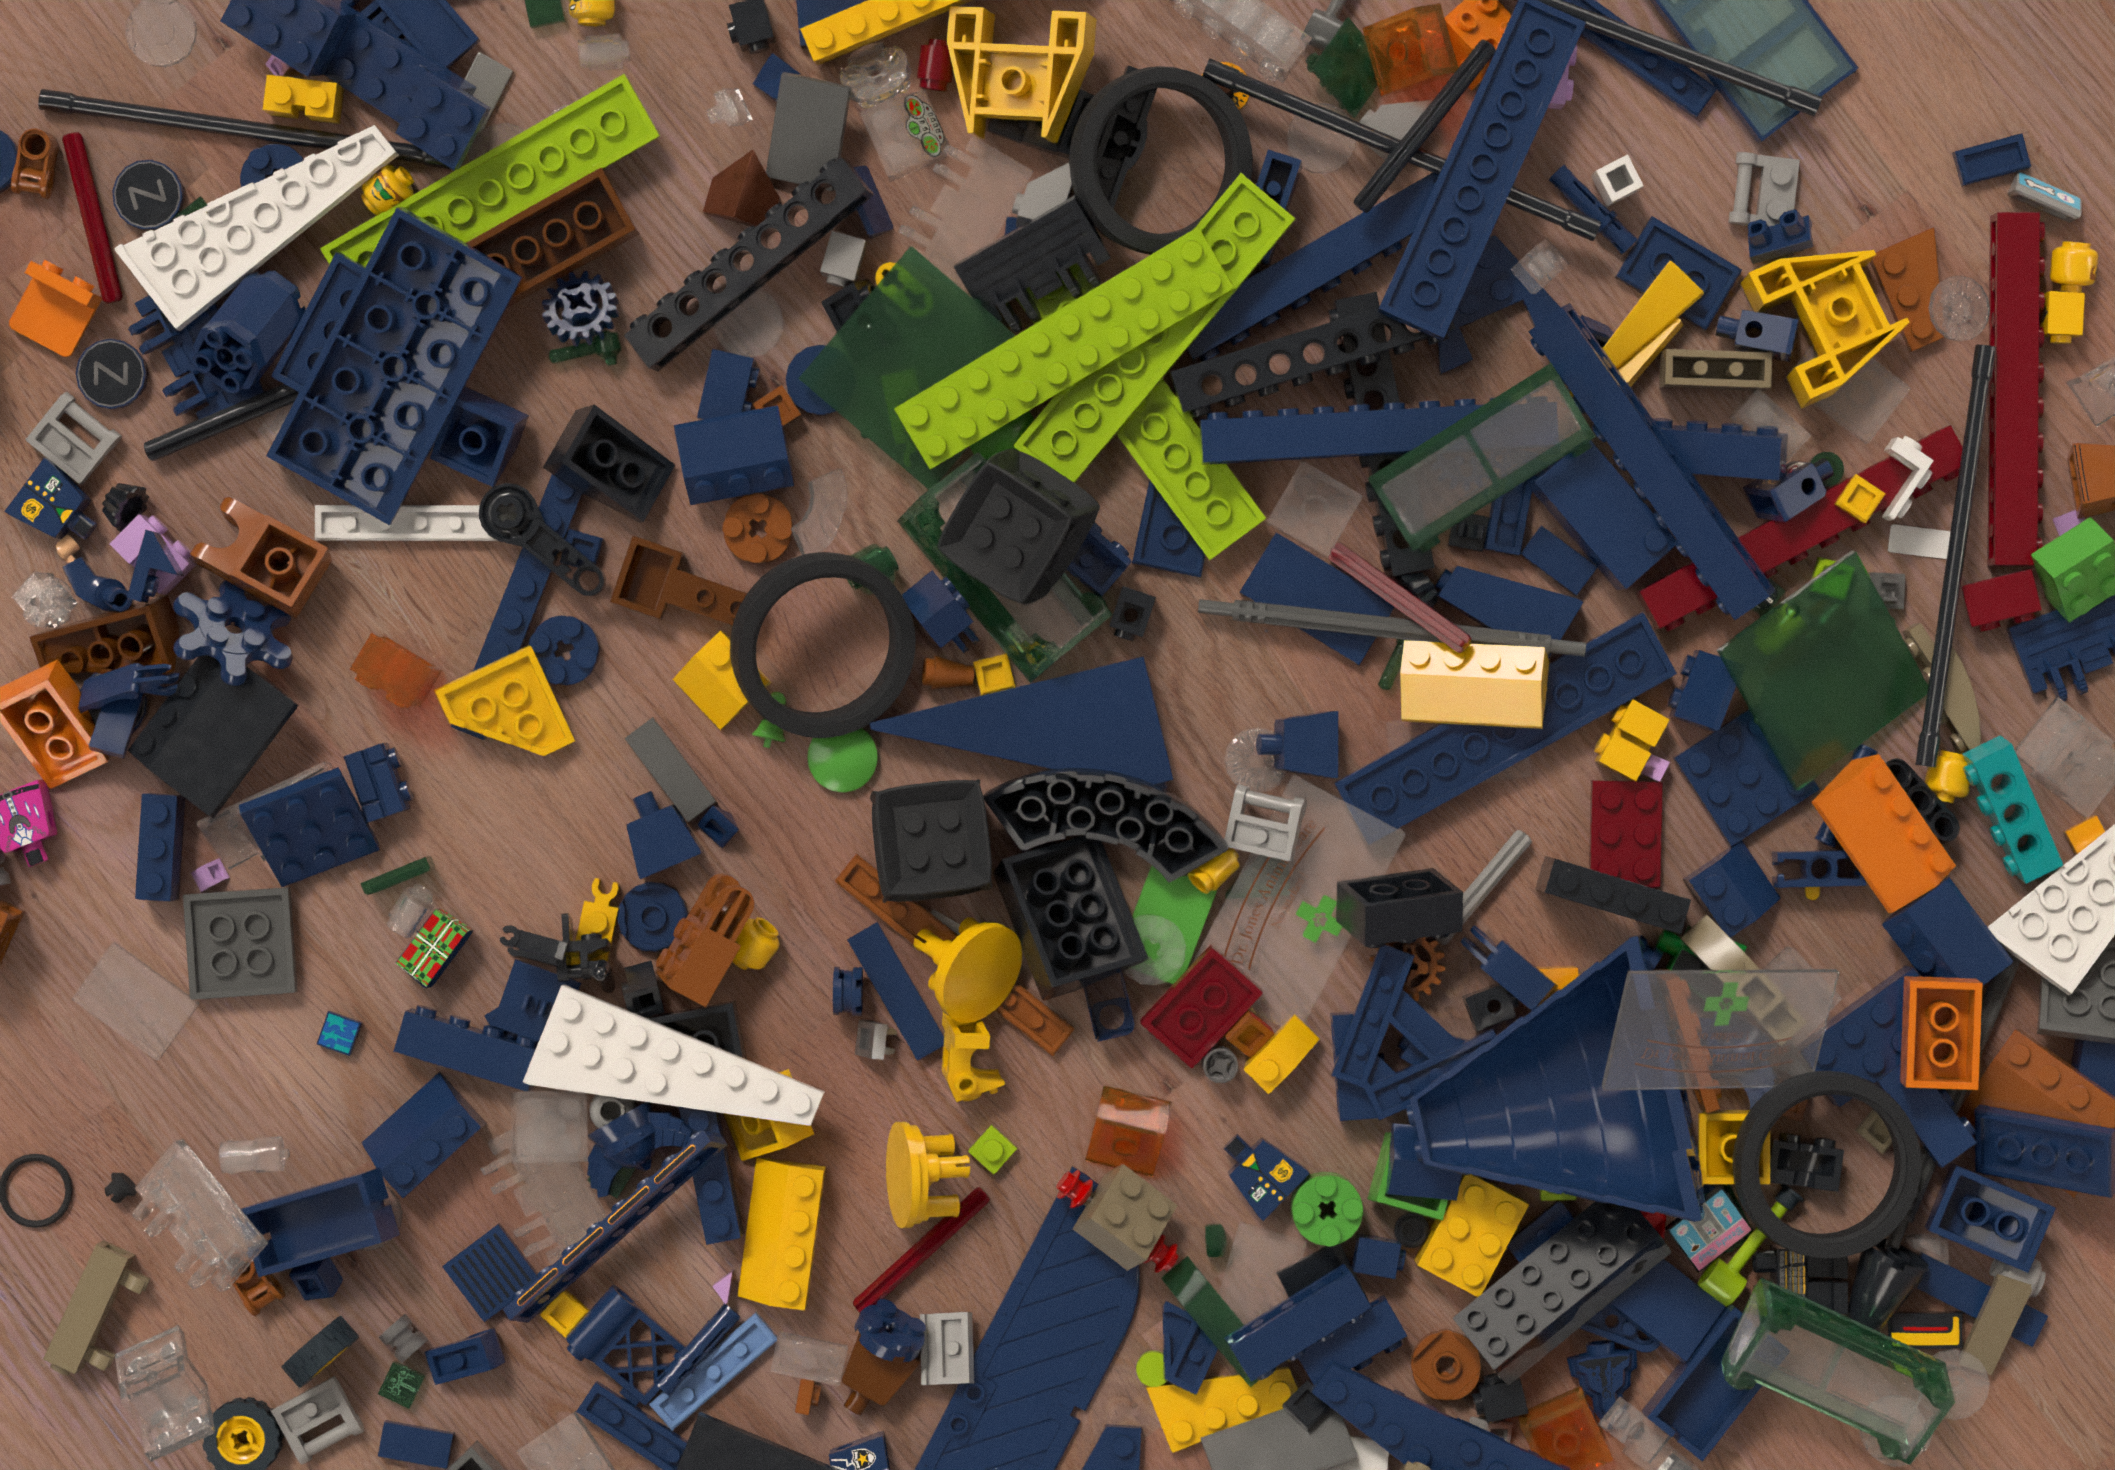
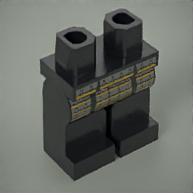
[1752,1245,1848,1314]

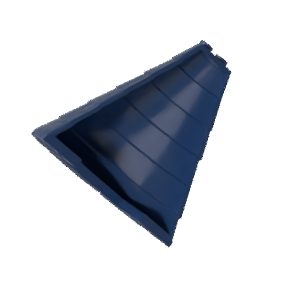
[1407,936,1705,1222]

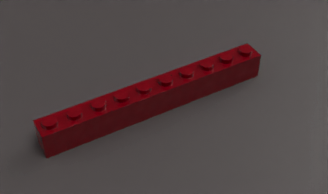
[1987,212,2045,566]
[1635,425,1962,632]

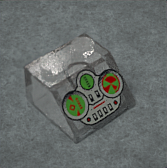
[859,89,954,182]

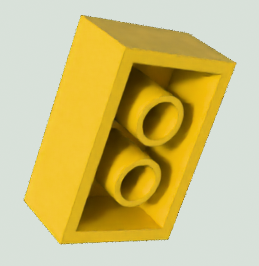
[1414,1174,1529,1297]

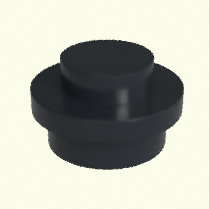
[1394,1212,1430,1248]

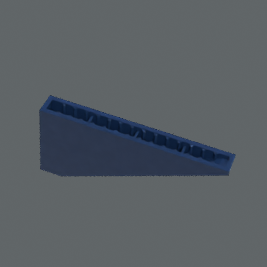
[870,656,1173,789]

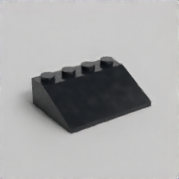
[128,655,299,818]
[993,835,1149,1001]

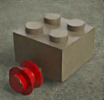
[1056,1164,1179,1273]

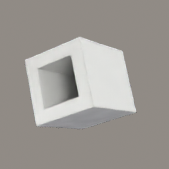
[1591,154,1644,207]

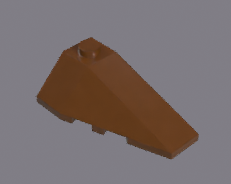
[29,595,179,674]

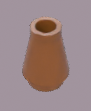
[922,655,974,690]

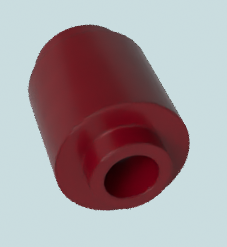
[917,39,953,92]

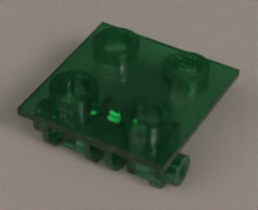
[1305,17,1390,118]

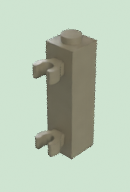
[43,1240,151,1375]

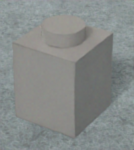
[820,231,867,288]

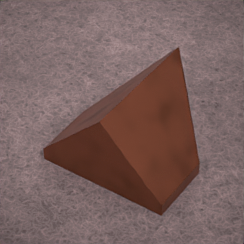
[703,150,780,227]

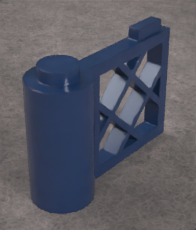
[566,1285,686,1406]

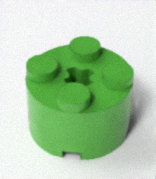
[1290,1172,1363,1247]

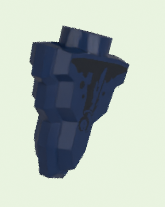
[1566,1340,1637,1427]

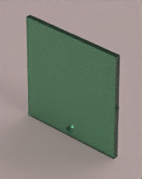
[798,246,1016,491]
[1717,550,1928,791]

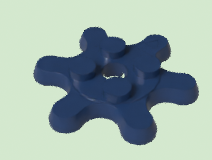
[173,580,293,686]

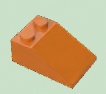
[0,659,110,789]

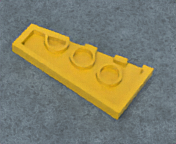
[1146,1366,1298,1453]

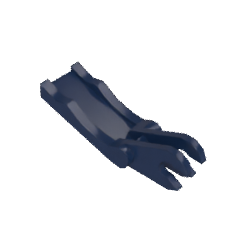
[78,663,180,714]
[1460,925,1558,1011]

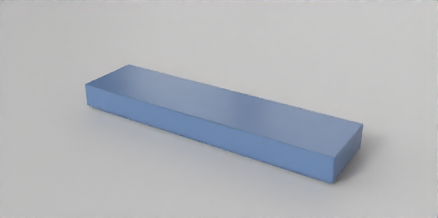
[649,1311,779,1431]

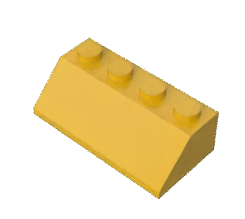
[1400,640,1549,729]
[738,1157,826,1311]

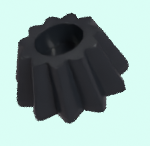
[102,483,149,532]
[1395,572,1438,608]

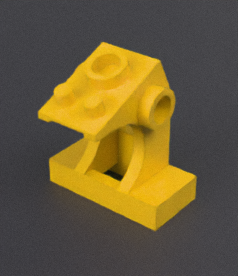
[941,1012,1005,1102]

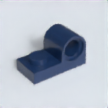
[424,1328,506,1385]

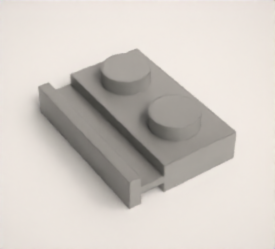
[920,1312,974,1385]

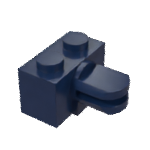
[902,570,980,654]

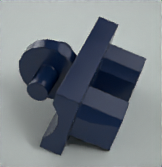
[1748,209,1814,264]

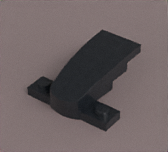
[986,65,1157,209]

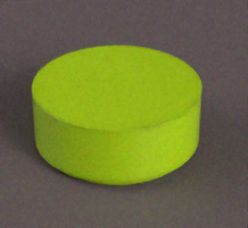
[1136,1350,1167,1387]

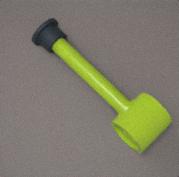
[1697,1184,1805,1307]

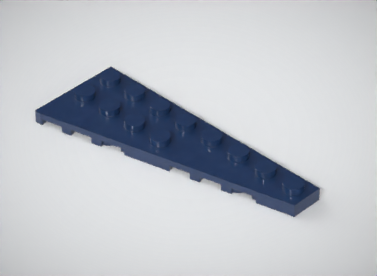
[1311,1362,1570,1470]

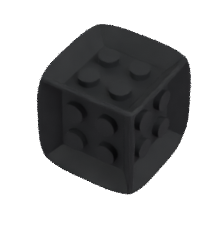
[937,449,1100,605]
[870,779,993,903]

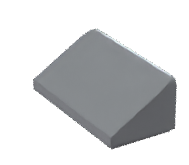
[465,52,513,134]

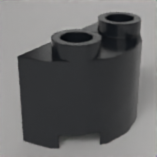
[1770,1132,1844,1192]

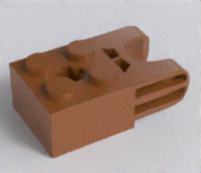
[190,497,332,619]
[655,873,754,1007]

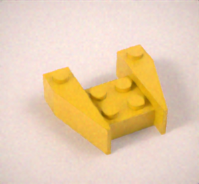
[947,6,1097,143]
[1741,250,1909,409]

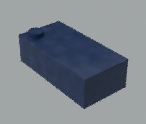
[1527,436,1676,590]

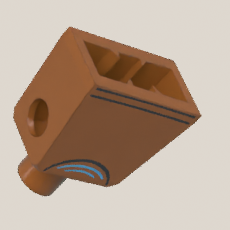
[2067,443,2115,519]

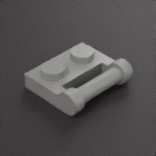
[1728,152,1800,227]
[25,392,122,485]
[1225,784,1307,862]
[271,1376,365,1465]

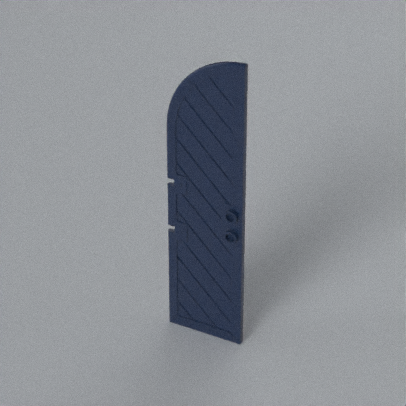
[914,1166,1140,1470]

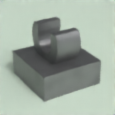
[1866,572,1905,609]
[855,1020,897,1060]

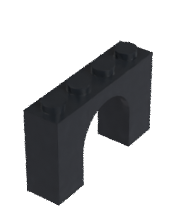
[1535,856,1691,934]

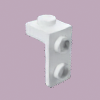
[1882,436,1934,521]

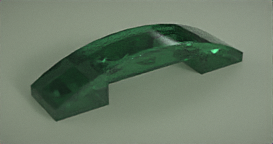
[1161,1256,1259,1387]

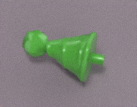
[752,692,786,748]

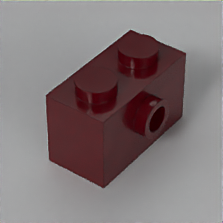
[1961,568,2042,632]

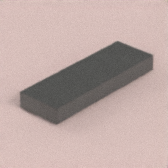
[625,717,717,822]

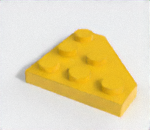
[433,645,575,756]

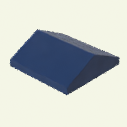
[1386,1123,1462,1200]

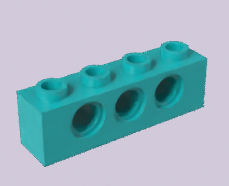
[1962,735,2064,884]

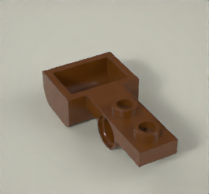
[610,536,747,625]

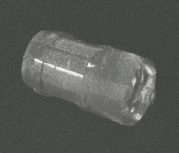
[219,1136,290,1175]

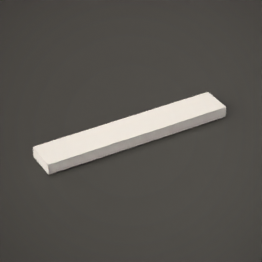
[315,505,517,541]

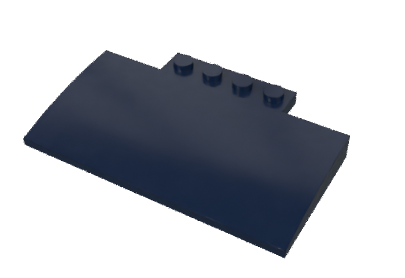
[266,207,523,525]

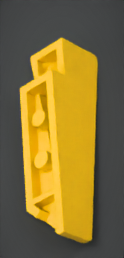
[1565,261,1704,411]

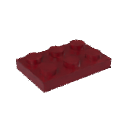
[1589,780,1663,887]
[1140,944,1263,1069]

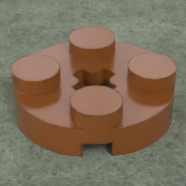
[722,493,793,564]
[1410,1328,1481,1400]

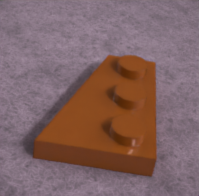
[1870,227,1944,353]

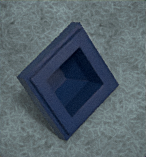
[697,806,739,848]

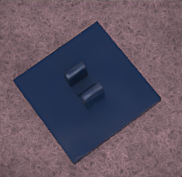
[492,959,582,1042]

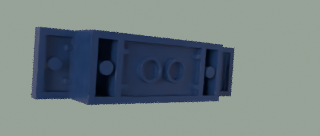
[220,0,491,170]

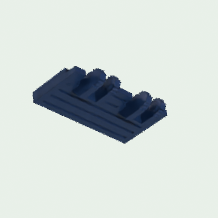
[341,0,481,69]
[128,295,265,419]
[2006,595,2115,703]

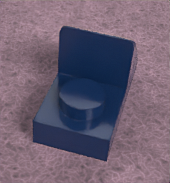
[127,529,184,603]

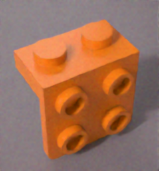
[1424,0,1512,91]
[9,259,102,357]

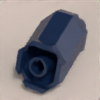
[193,271,306,393]

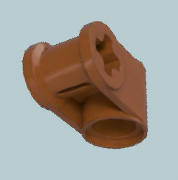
[11,128,59,199]
[224,1246,286,1316]

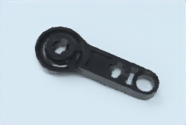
[478,483,606,596]

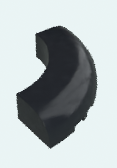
[983,768,1228,883]

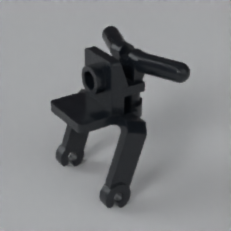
[500,913,616,993]

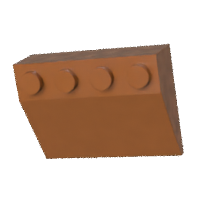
[1958,1029,2115,1198]

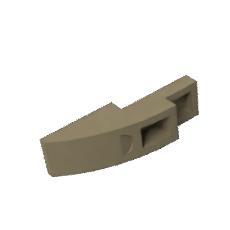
[1902,623,1981,754]
[1680,915,1806,1045]

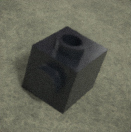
[727,0,776,54]
[1472,1373,1528,1423]

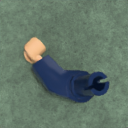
[56,535,132,612]

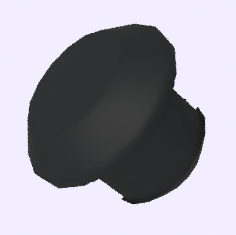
[105,1173,136,1203]

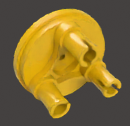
[914,917,1022,1023]
[886,1122,970,1228]

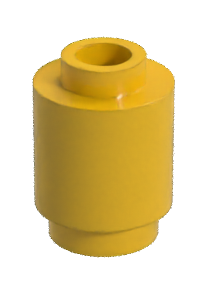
[1188,847,1239,894]

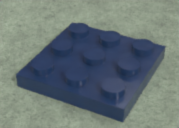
[1673,701,1820,846]
[239,767,380,887]

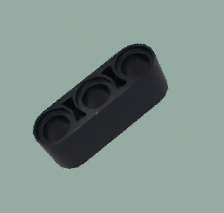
[1886,758,1960,845]

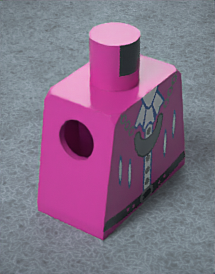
[0,779,57,867]

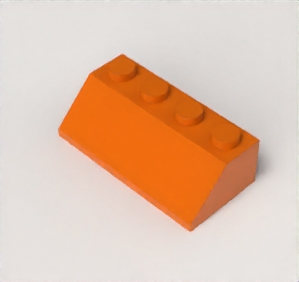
[1811,754,1956,913]

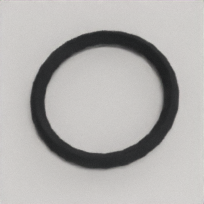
[0,1154,73,1228]

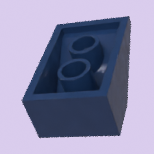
[1924,1162,2056,1273]

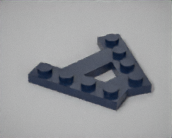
[1331,944,1496,1121]

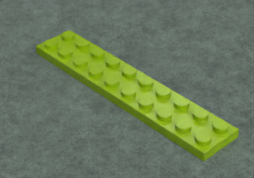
[320,74,660,267]
[1013,173,1296,483]
[894,226,1234,469]
[1016,263,1266,560]

